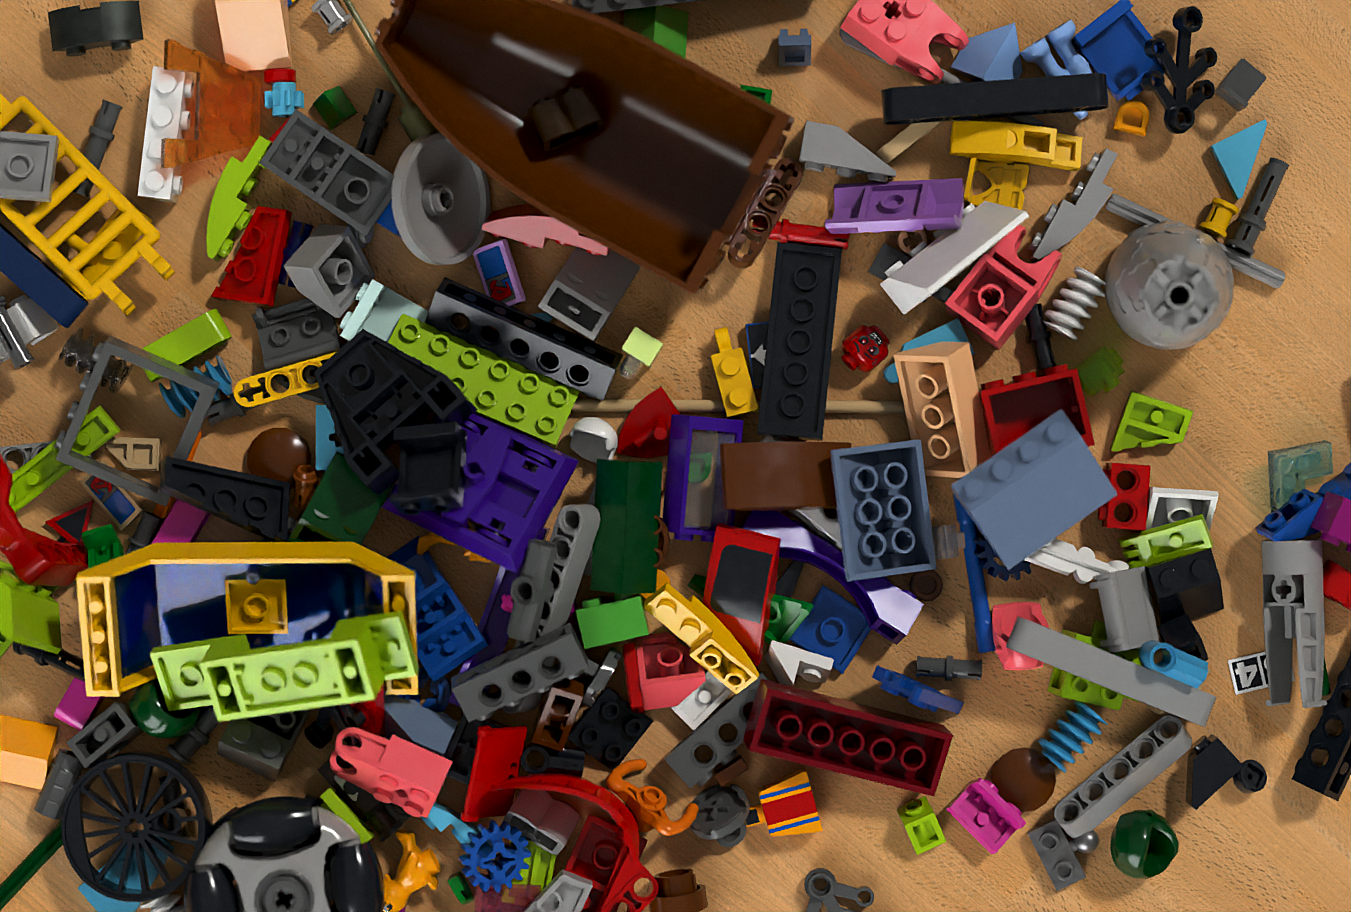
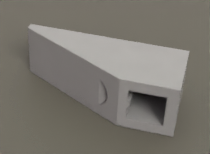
[798,121,896,183]

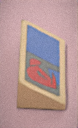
[80,461,146,531]

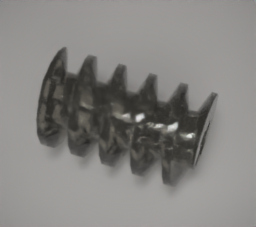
[59,327,133,393]

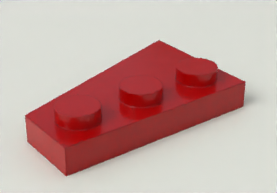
[211,206,292,307]

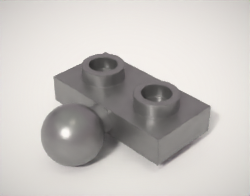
[1027,818,1099,891]

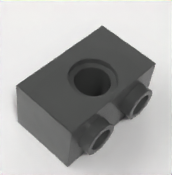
[66,701,144,768]

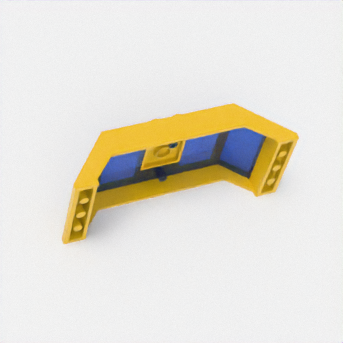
[76,542,419,696]

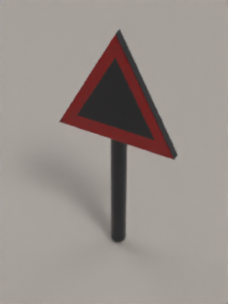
[45,500,94,549]

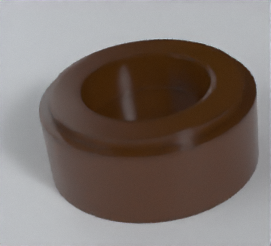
[910,570,943,601]

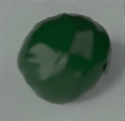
[129,678,201,739]
[1110,809,1179,879]

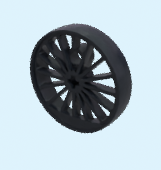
[61,752,213,902]

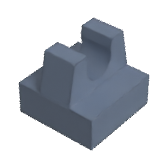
[778,28,811,67]

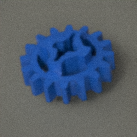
[459,820,531,893]

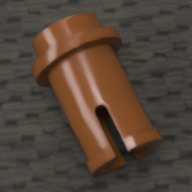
[292,465,319,508]

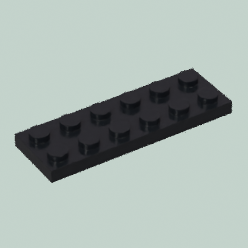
[757,242,842,441]

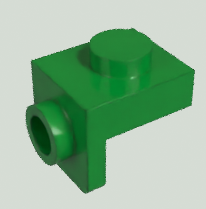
[81,524,124,569]

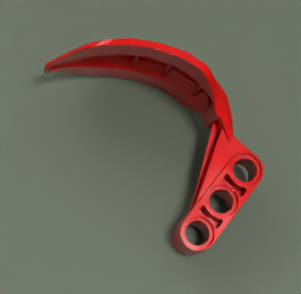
[0,454,88,586]
[490,774,659,912]

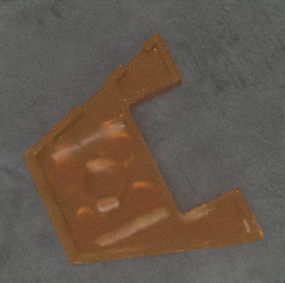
[161,39,261,169]

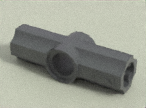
[507,538,558,642]

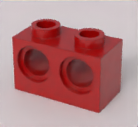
[1097,463,1151,531]

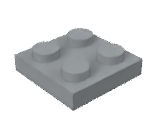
[0,131,59,202]

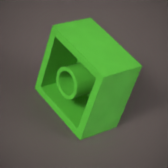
[576,593,650,649]

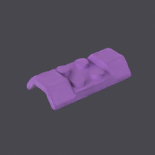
[825,178,964,234]

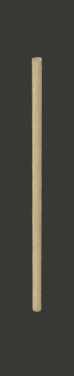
[571,399,905,414]

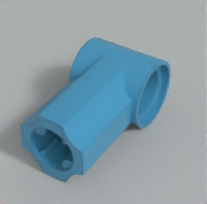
[1138,640,1208,689]

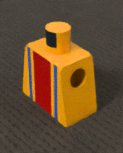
[746,768,823,836]

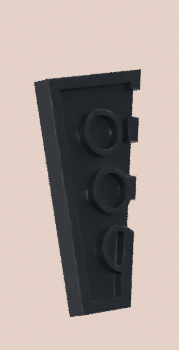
[159,456,290,542]

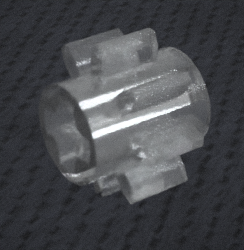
[932,524,966,559]

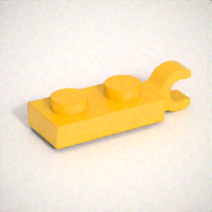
[710,327,759,419]

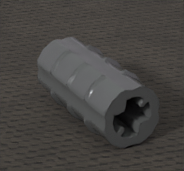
[34,748,83,820]

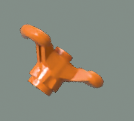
[606,759,699,836]

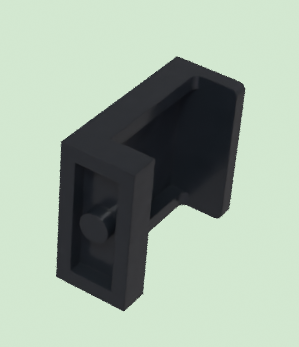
[390,421,467,515]

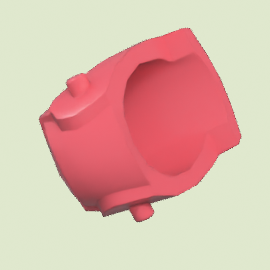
[992,602,1049,670]

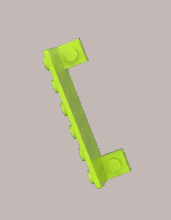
[388,314,580,449]

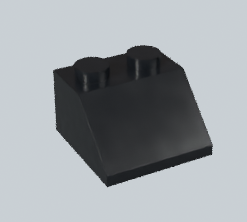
[1145,548,1224,625]

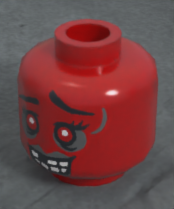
[841,325,890,372]

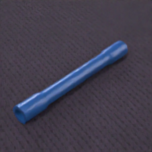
[953,493,995,653]

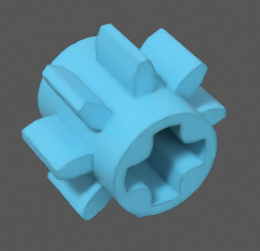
[264,82,304,117]

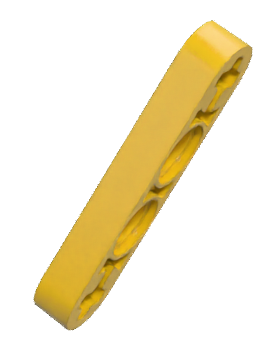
[233,352,336,408]

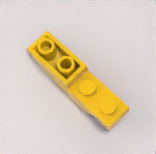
[949,121,1083,171]
[643,583,759,695]

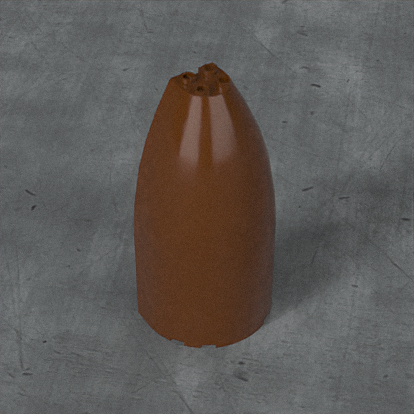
[374,0,794,295]

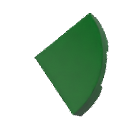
[448,871,475,905]

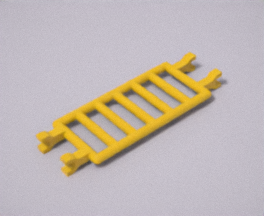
[0,93,175,317]

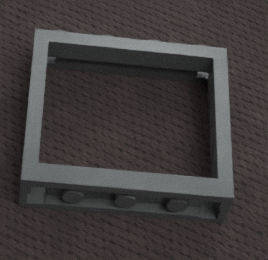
[54,336,220,506]

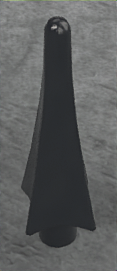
[775,531,818,598]

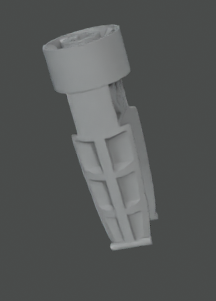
[1261,539,1327,708]

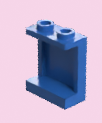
[1071,0,1173,102]

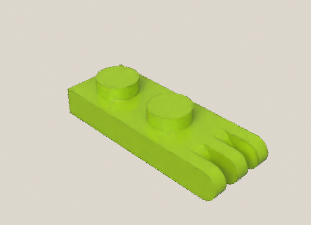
[1118,514,1213,569]

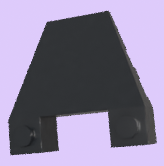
[314,329,478,496]

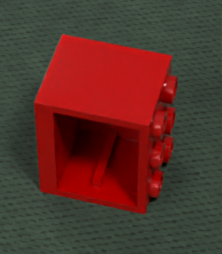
[979,364,1095,457]

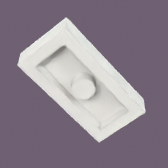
[671,671,733,731]

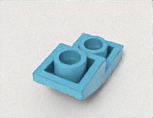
[421,802,479,844]

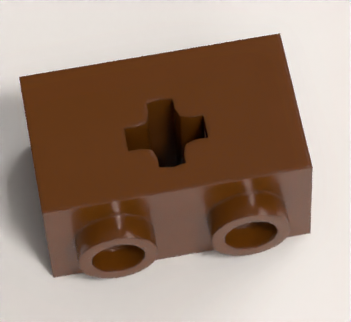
[531,677,585,752]

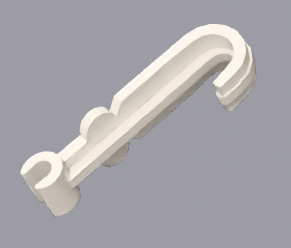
[1024,538,1129,584]

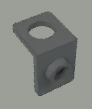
[1215,59,1266,112]

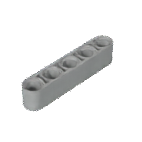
[1054,715,1192,838]

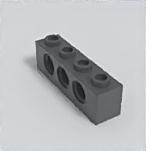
[451,623,589,722]
[664,671,770,788]

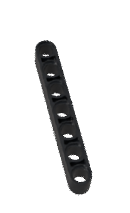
[881,73,1109,125]

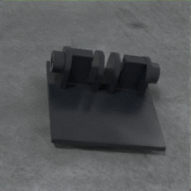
[567,687,653,770]

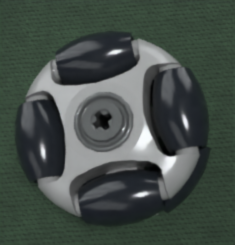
[184,794,385,912]

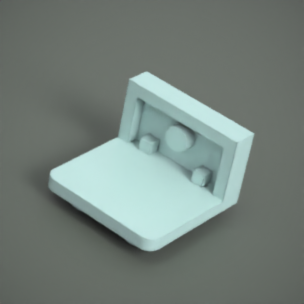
[339,279,428,342]

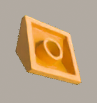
[0,714,59,790]

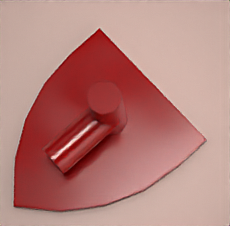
[617,386,697,458]

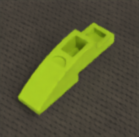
[206,136,273,261]

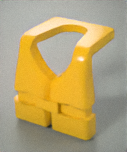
[964,157,1030,210]

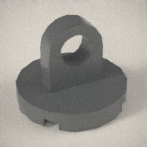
[558,647,622,708]
[689,784,750,847]

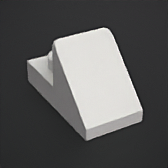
[765,640,834,686]

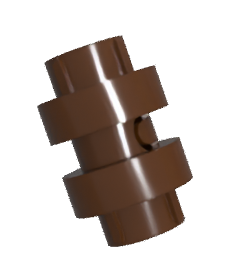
[649,869,708,912]

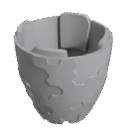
[1104,220,1234,350]

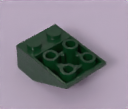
[287,451,394,574]

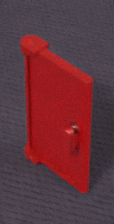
[460,726,528,822]

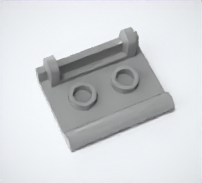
[1089,566,1160,653]

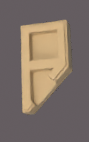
[103,437,162,471]

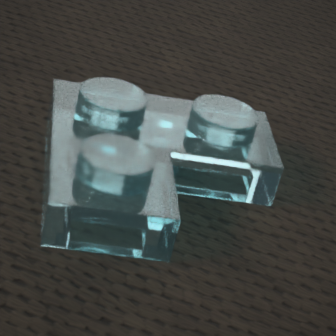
[1268,440,1333,512]

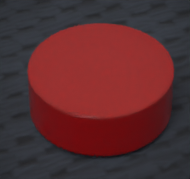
[264,69,296,85]

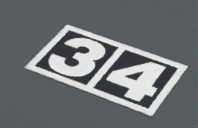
[1227,652,1295,695]

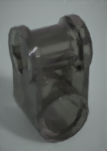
[361,802,411,842]

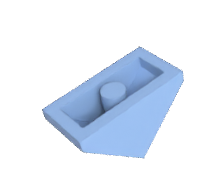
[950,22,1023,82]

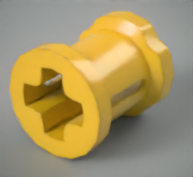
[1199,197,1239,239]

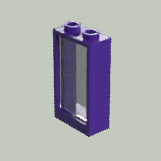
[662,414,743,542]

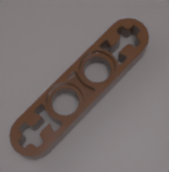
[728,158,803,268]

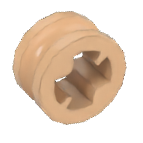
[897,230,927,256]

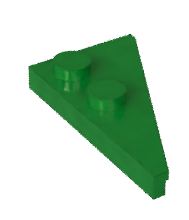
[687,574,814,644]

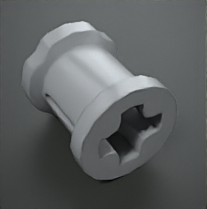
[311,0,353,35]

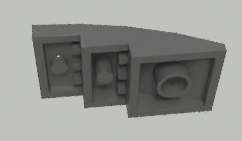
[260,109,394,236]

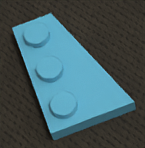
[78,835,174,912]

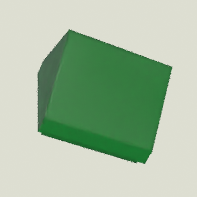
[313,86,358,131]

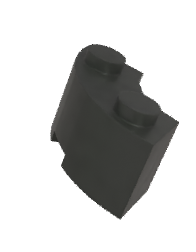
[48,1,144,57]

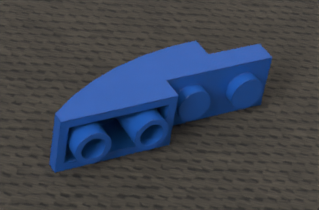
[1255,463,1351,542]

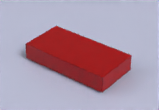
[622,642,645,714]

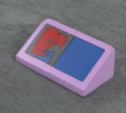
[473,239,526,306]

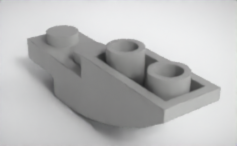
[1028,148,1118,262]

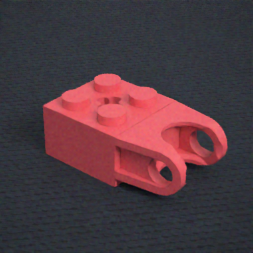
[840,0,969,84]
[945,224,1063,350]
[329,727,453,818]

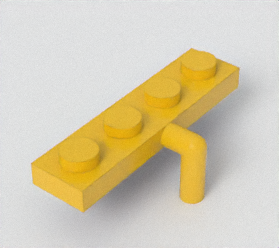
[61,201,153,300]

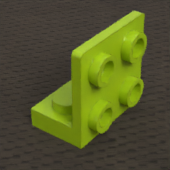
[1047,629,1135,710]

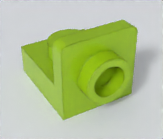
[897,797,947,855]

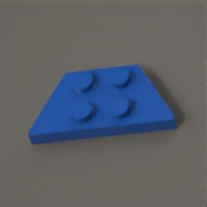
[872,665,964,714]

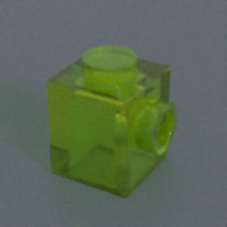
[1072,346,1125,396]

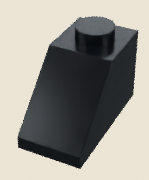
[1186,734,1244,810]

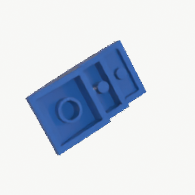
[365,536,488,682]

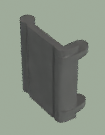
[252,298,341,372]

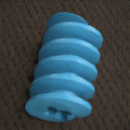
[159,355,233,418]
[1038,700,1108,773]

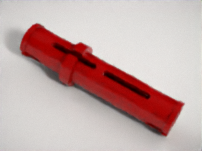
[751,219,850,250]

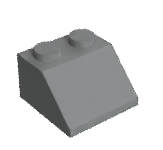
[283,224,375,318]

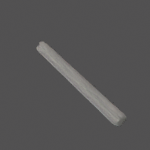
[1106,194,1286,289]

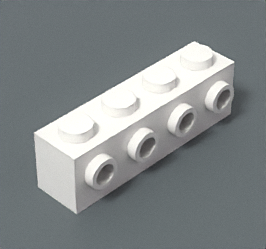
[137,66,195,203]

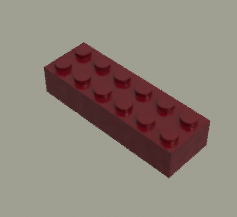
[743,679,953,796]

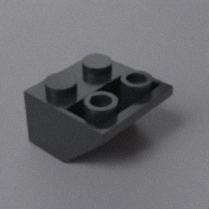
[444,713,509,785]

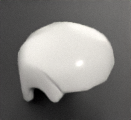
[569,417,618,463]

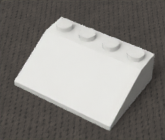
[880,201,1029,314]

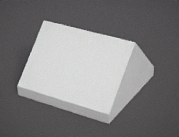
[1142,487,1219,531]

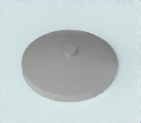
[392,133,490,265]

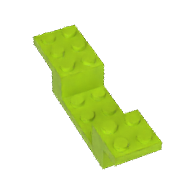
[150,611,419,721]

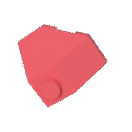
[635,632,706,710]

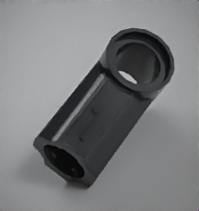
[521,743,585,777]

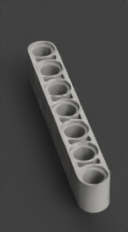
[501,504,600,714]
[1006,616,1217,727]

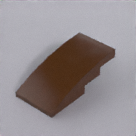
[720,442,852,511]

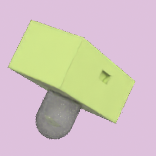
[619,327,664,379]

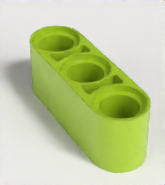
[142,309,232,383]

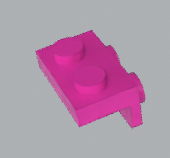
[946,778,1026,855]

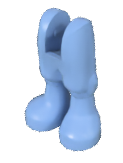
[1020,19,1092,120]

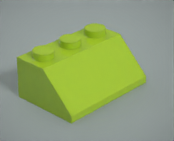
[0,570,62,654]

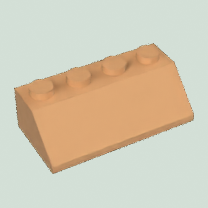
[894,341,991,478]

